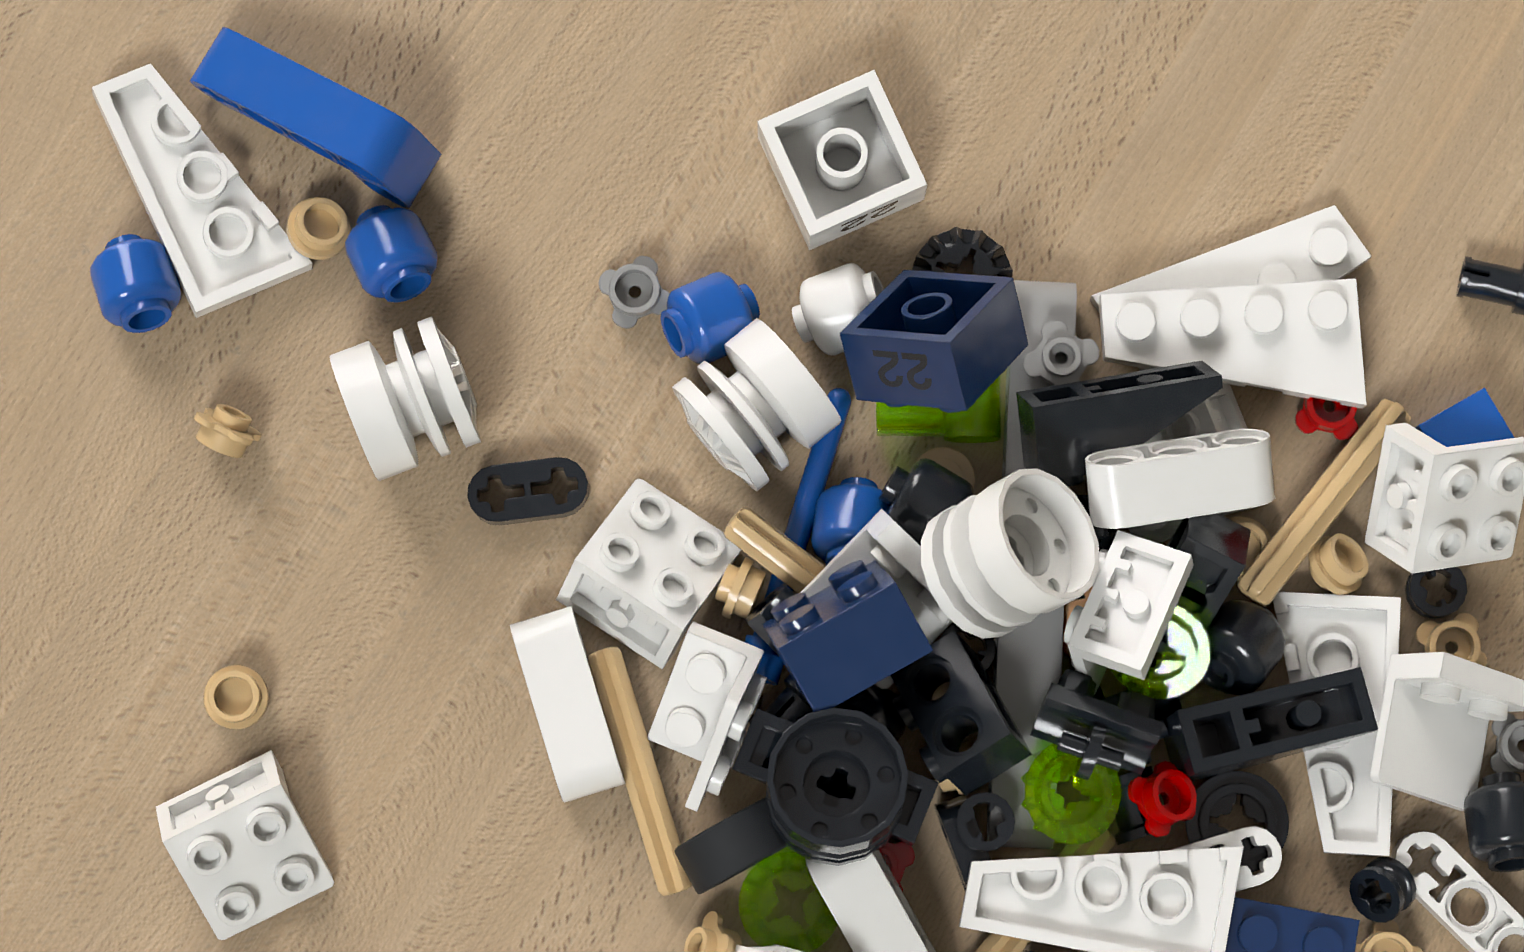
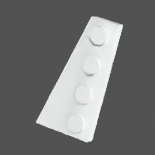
[92,63,313,318]
[1090,205,1371,371]
[1099,279,1367,409]
[1273,592,1401,857]
[959,846,1244,952]

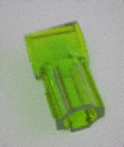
[876,376,1001,443]

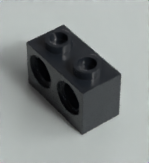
[1157,513,1251,665]
[890,631,1032,796]

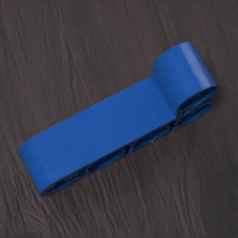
[190,27,442,209]

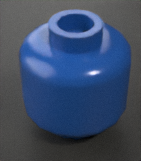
[345,205,438,303]
[90,234,181,333]
[660,272,760,364]
[811,477,888,566]

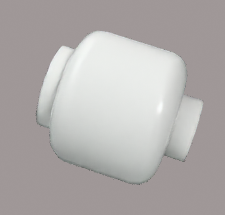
[792,263,884,355]

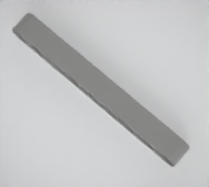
[987,280,1077,849]

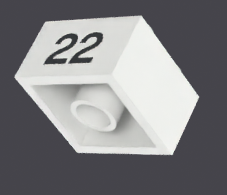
[757,70,927,250]

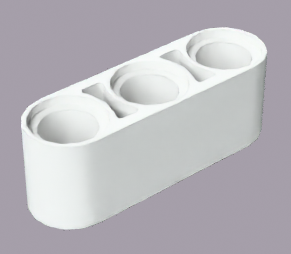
[1085,429,1274,529]
[510,606,625,803]
[805,849,936,952]

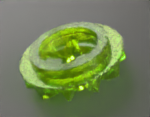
[1111,603,1211,699]
[1021,744,1121,844]
[739,852,838,952]

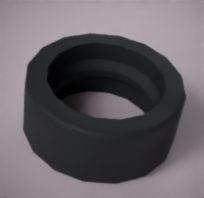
[674,797,787,894]

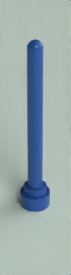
[744,388,852,685]

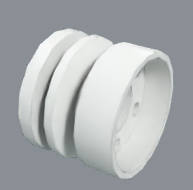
[330,316,481,481]
[672,318,841,492]
[921,469,1100,639]

